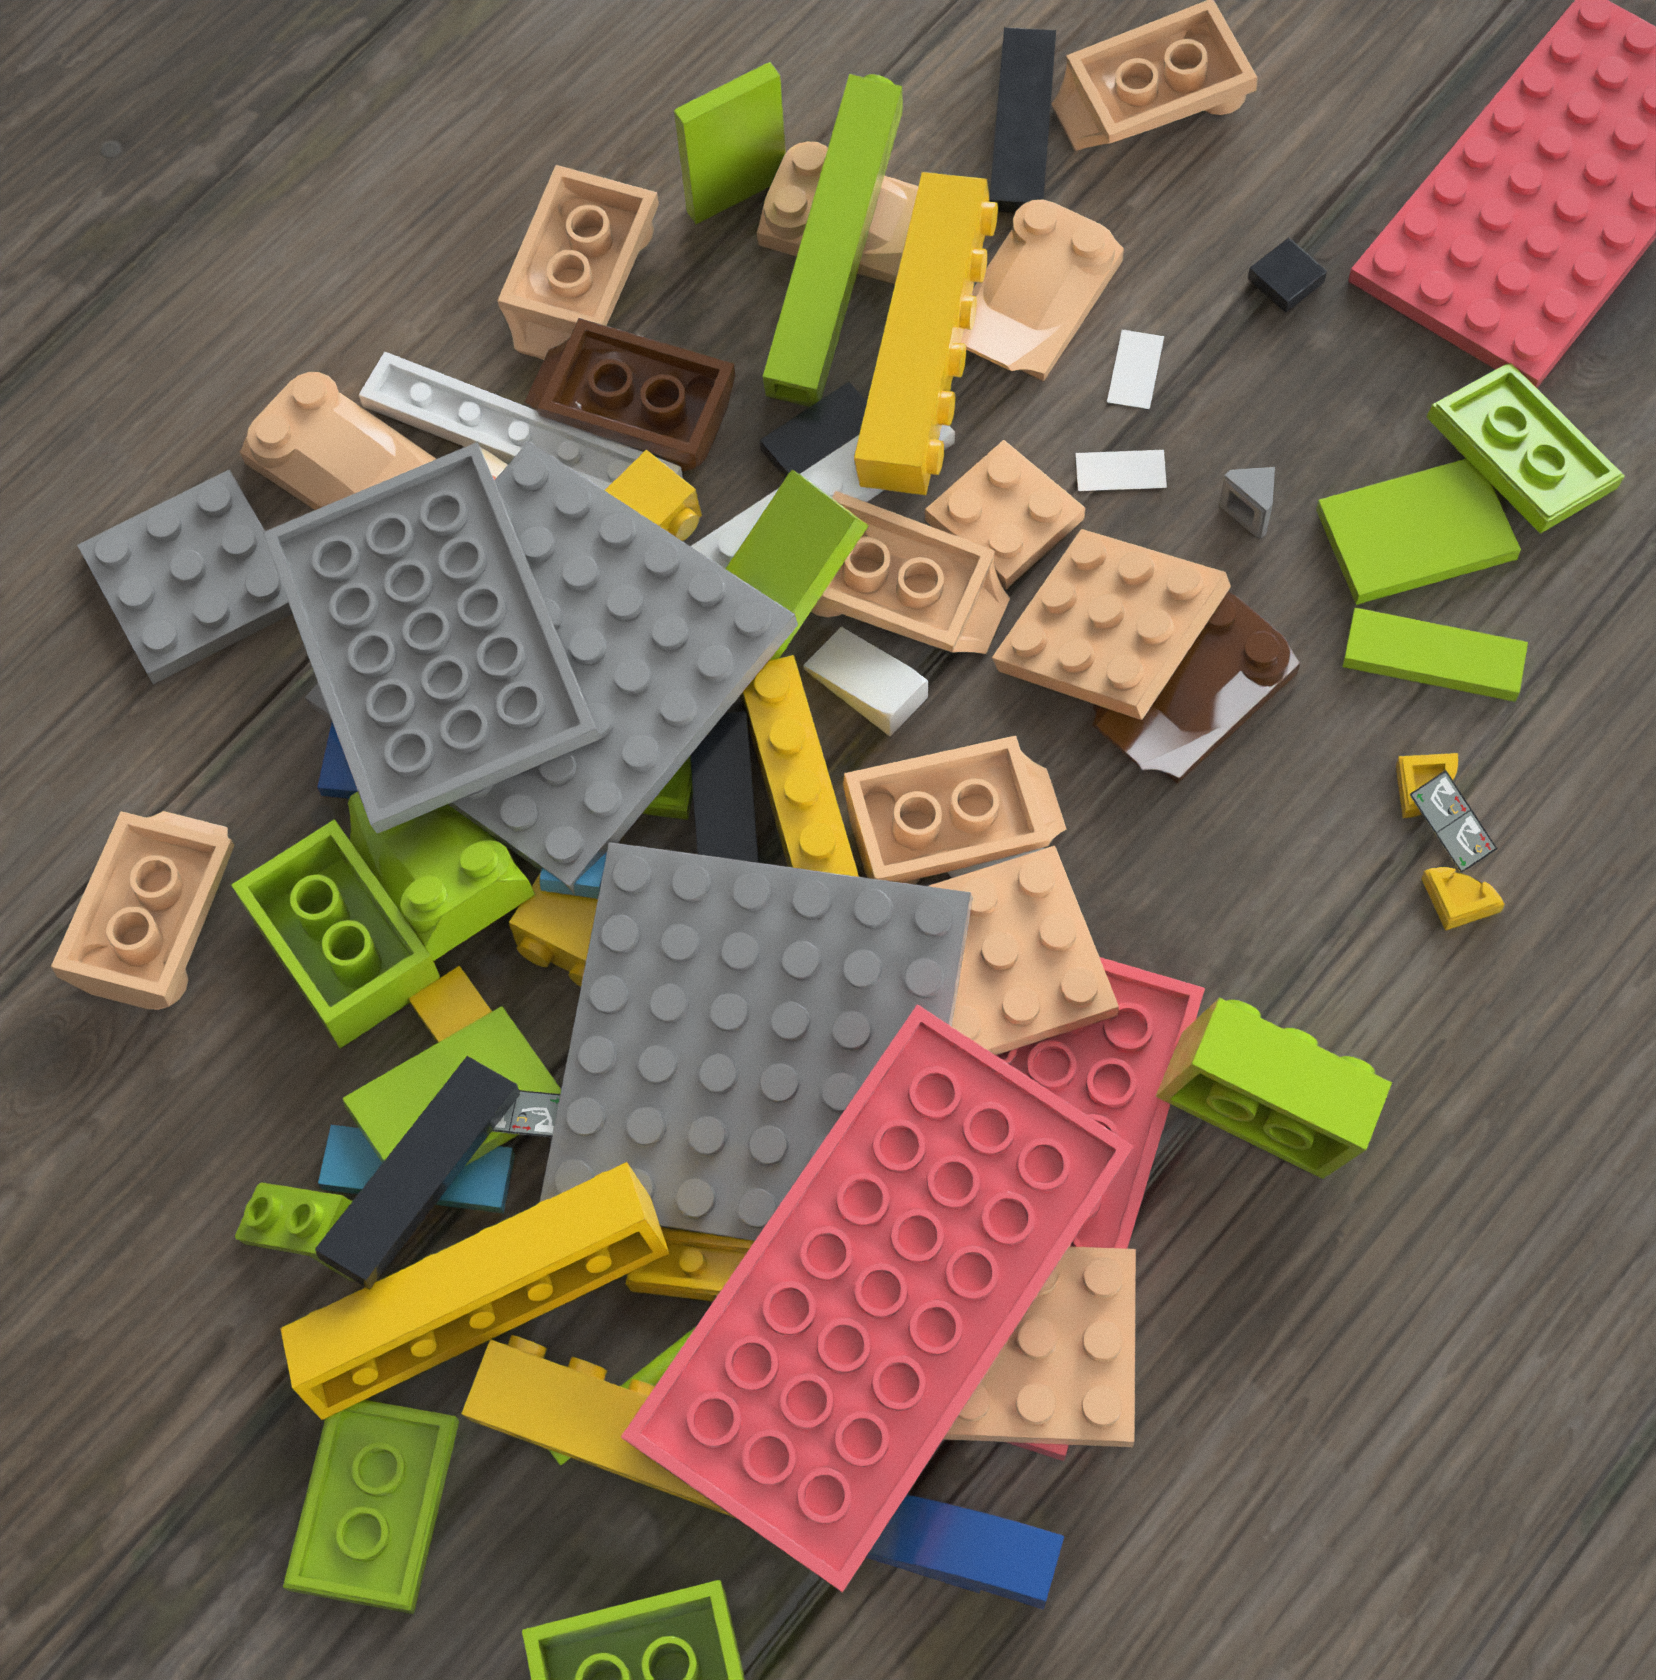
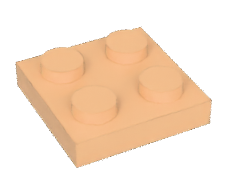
[925,440,1085,590]

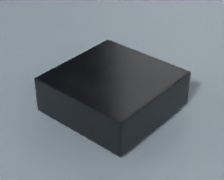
[1248,237,1327,313]

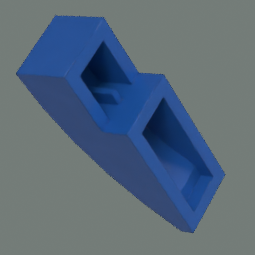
[866,1495,1064,1610]

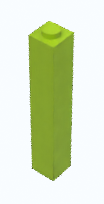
[763,74,903,407]

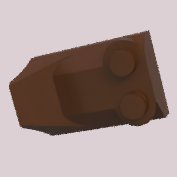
[525,318,735,472]
[1092,592,1300,784]

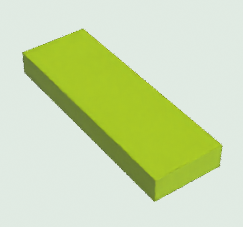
[1342,608,1528,702]

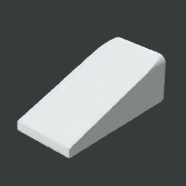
[803,627,928,737]

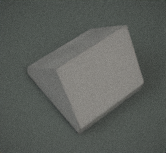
[1219,467,1275,539]

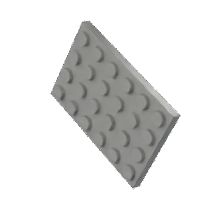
[263,442,601,834]

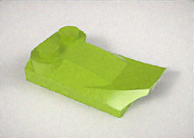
[348,792,535,961]

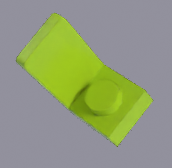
[235,1183,356,1282]

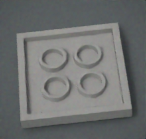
[77,470,293,684]

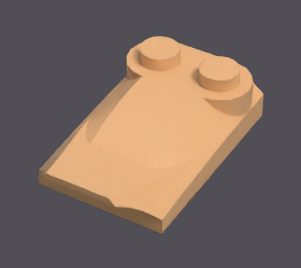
[1052,0,1257,151]
[757,141,918,284]
[498,165,659,360]
[961,200,1124,381]
[240,372,436,510]
[811,491,1010,654]
[843,736,1066,885]
[51,811,234,1010]

